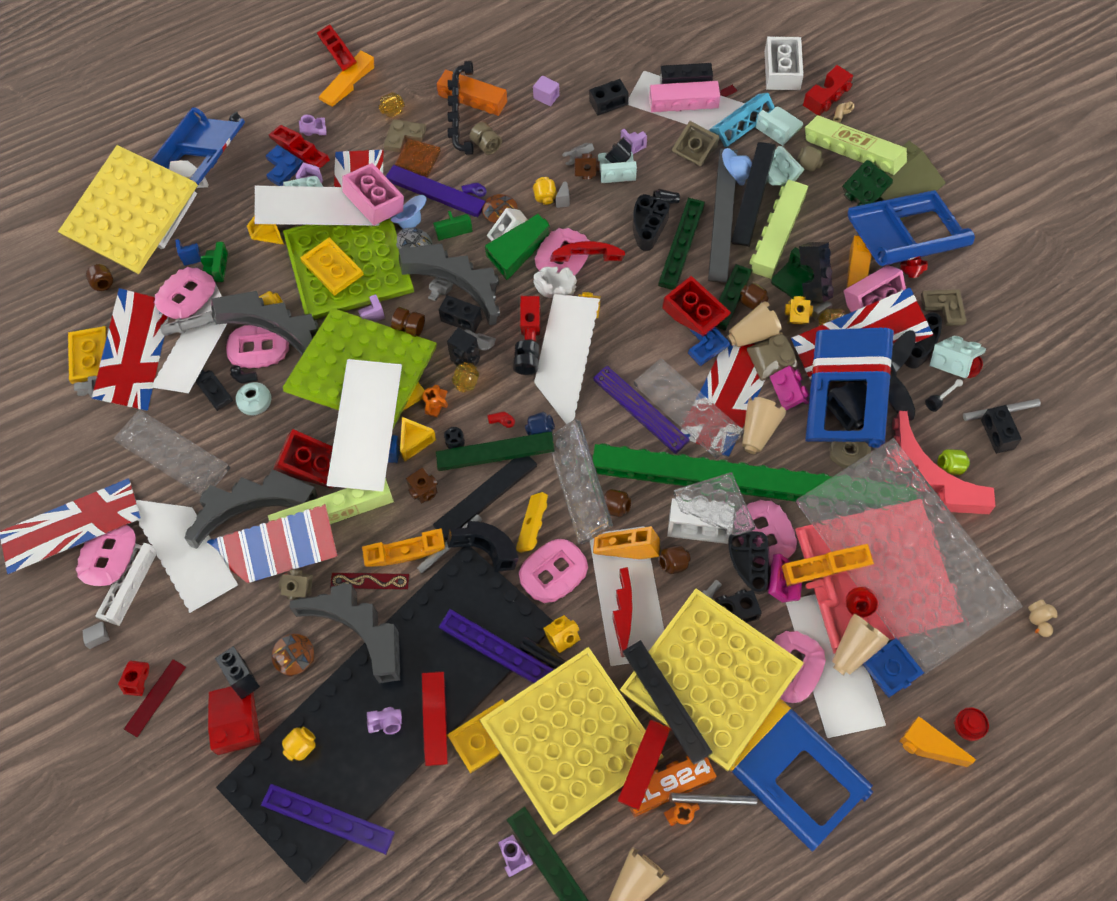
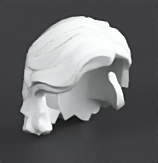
[533,267,577,298]

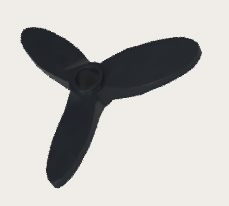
[843,330,916,421]

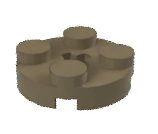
[830,442,871,470]

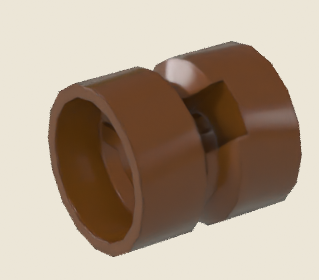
[391,307,425,337]

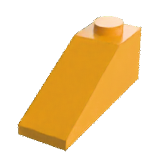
[846,235,871,289]
[593,526,660,559]
[899,716,976,767]

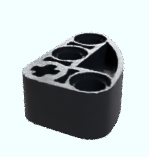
[633,194,670,251]
[904,312,942,369]
[728,531,769,594]

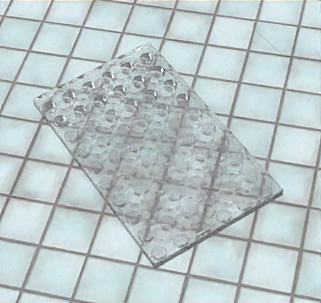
[796,438,1023,676]

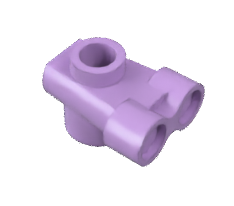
[299,115,326,136]
[367,707,402,734]
[498,835,533,877]

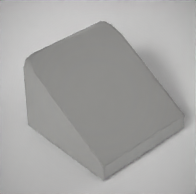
[556,181,570,208]
[810,301,832,320]
[82,621,110,649]

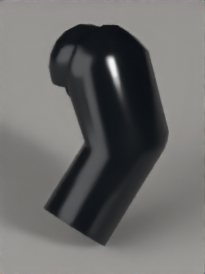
[230,365,258,383]

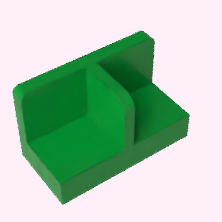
[433,211,473,241]
[200,242,228,282]

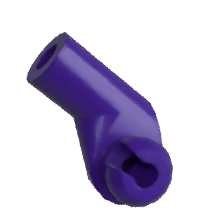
[461,183,487,197]

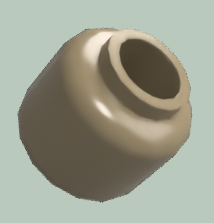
[796,146,824,172]

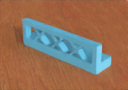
[709,93,775,147]

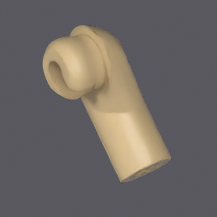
[833,101,854,123]

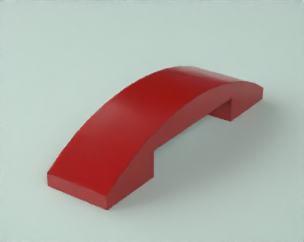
[550,241,625,262]

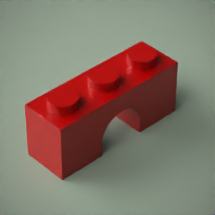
[803,65,853,116]

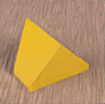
[247,215,284,245]
[400,417,436,462]

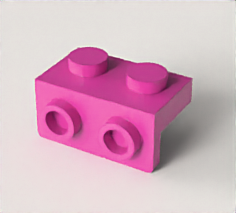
[769,366,810,410]
[768,554,802,603]

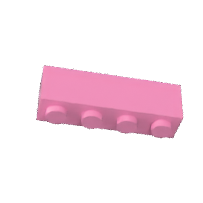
[649,81,720,112]

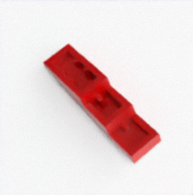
[317,25,357,71]
[269,125,330,169]
[612,567,633,657]
[422,671,448,766]
[617,720,671,811]

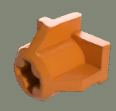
[422,384,448,418]
[664,802,700,826]

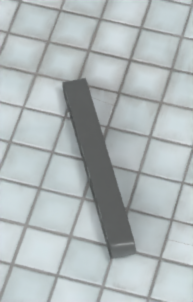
[708,149,738,282]

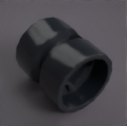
[513,340,539,375]

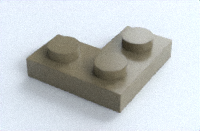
[383,119,426,153]
[921,289,966,326]

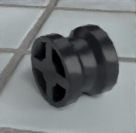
[444,427,465,449]

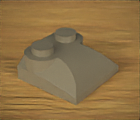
[671,121,720,167]
[747,334,797,381]

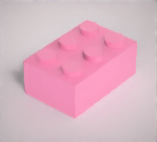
[342,163,404,226]

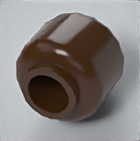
[86,264,113,291]
[740,283,769,310]
[600,489,631,517]
[658,545,691,574]

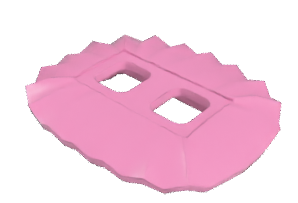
[535,228,590,276]
[154,267,215,319]
[226,325,289,369]
[734,500,797,565]
[76,525,136,586]
[519,539,588,603]
[773,631,826,703]

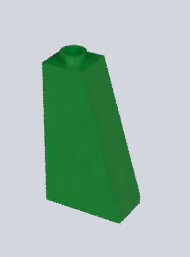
[485,214,550,280]

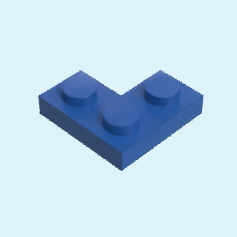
[266,145,303,186]
[688,327,730,366]

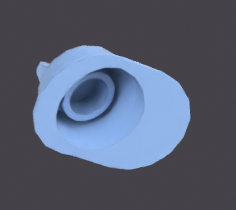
[722,148,752,186]
[391,195,427,229]

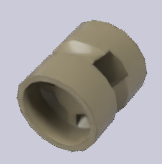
[470,122,502,155]

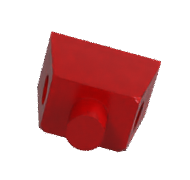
[520,296,541,342]

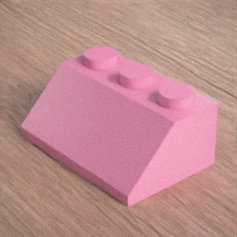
[843,265,906,312]

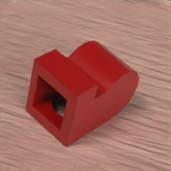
[118,660,149,696]

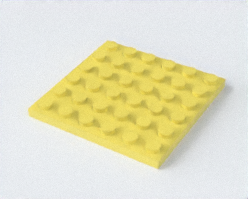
[58,145,198,275]
[620,589,804,771]
[480,647,664,835]

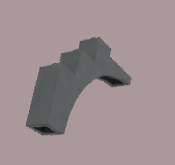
[399,243,500,325]
[211,291,319,355]
[184,470,318,549]
[290,583,400,683]

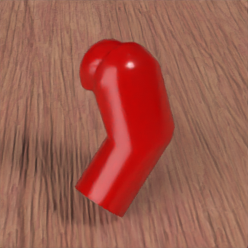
[487,412,515,428]

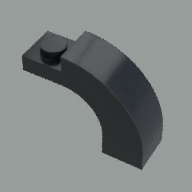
[447,521,519,572]

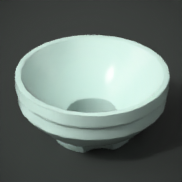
[236,382,272,415]

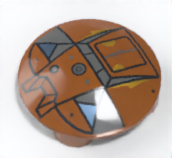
[482,194,518,223]
[271,634,315,676]

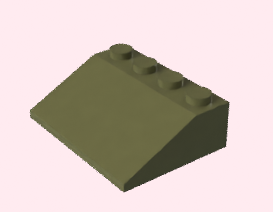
[876,141,946,221]

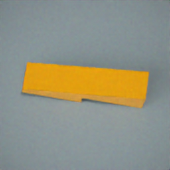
[319,50,374,107]
[782,544,874,586]

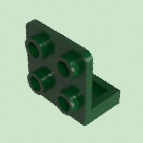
[842,160,893,206]
[771,247,814,299]

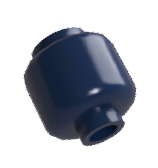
[525,412,555,435]

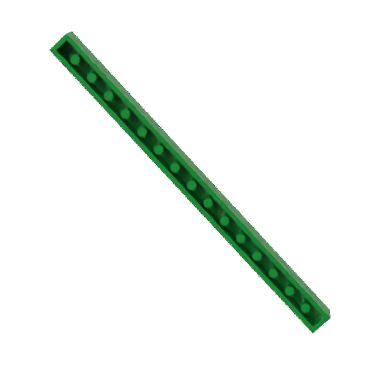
[591,443,916,512]

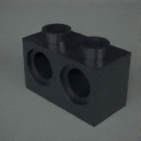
[589,79,629,116]
[438,295,482,333]
[981,405,1022,454]
[715,589,762,623]
[215,646,260,699]

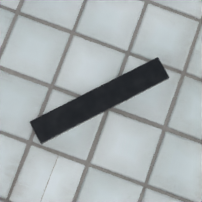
[731,142,776,247]
[433,456,537,541]
[622,640,713,765]

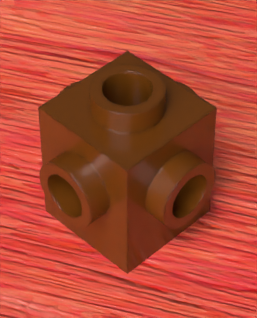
[575,153,600,179]
[406,468,438,504]

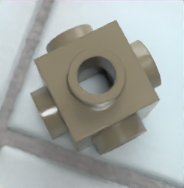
[279,569,313,600]

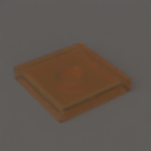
[395,139,441,177]

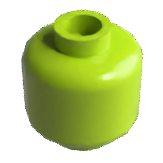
[937,449,970,475]

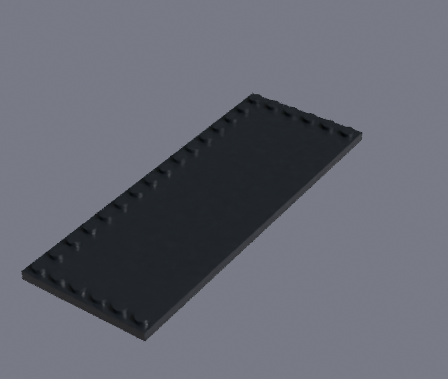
[216,546,553,884]

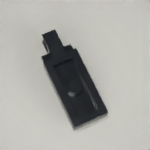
[195,368,233,411]

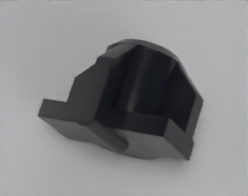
[605,136,631,163]

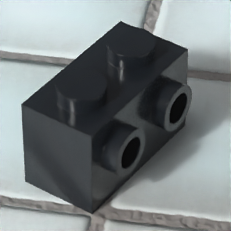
[447,328,480,371]

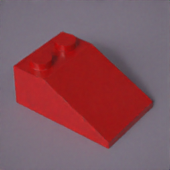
[662,276,731,336]
[273,429,333,489]
[208,686,261,755]

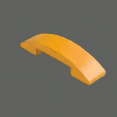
[362,528,445,567]

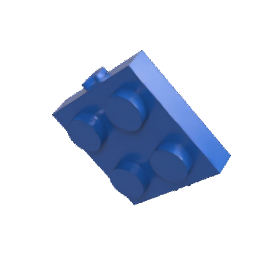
[862,638,924,698]

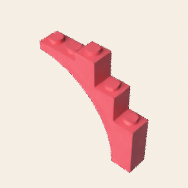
[886,411,996,514]

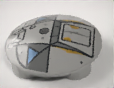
[396,228,432,249]

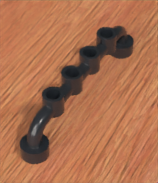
[447,61,474,155]

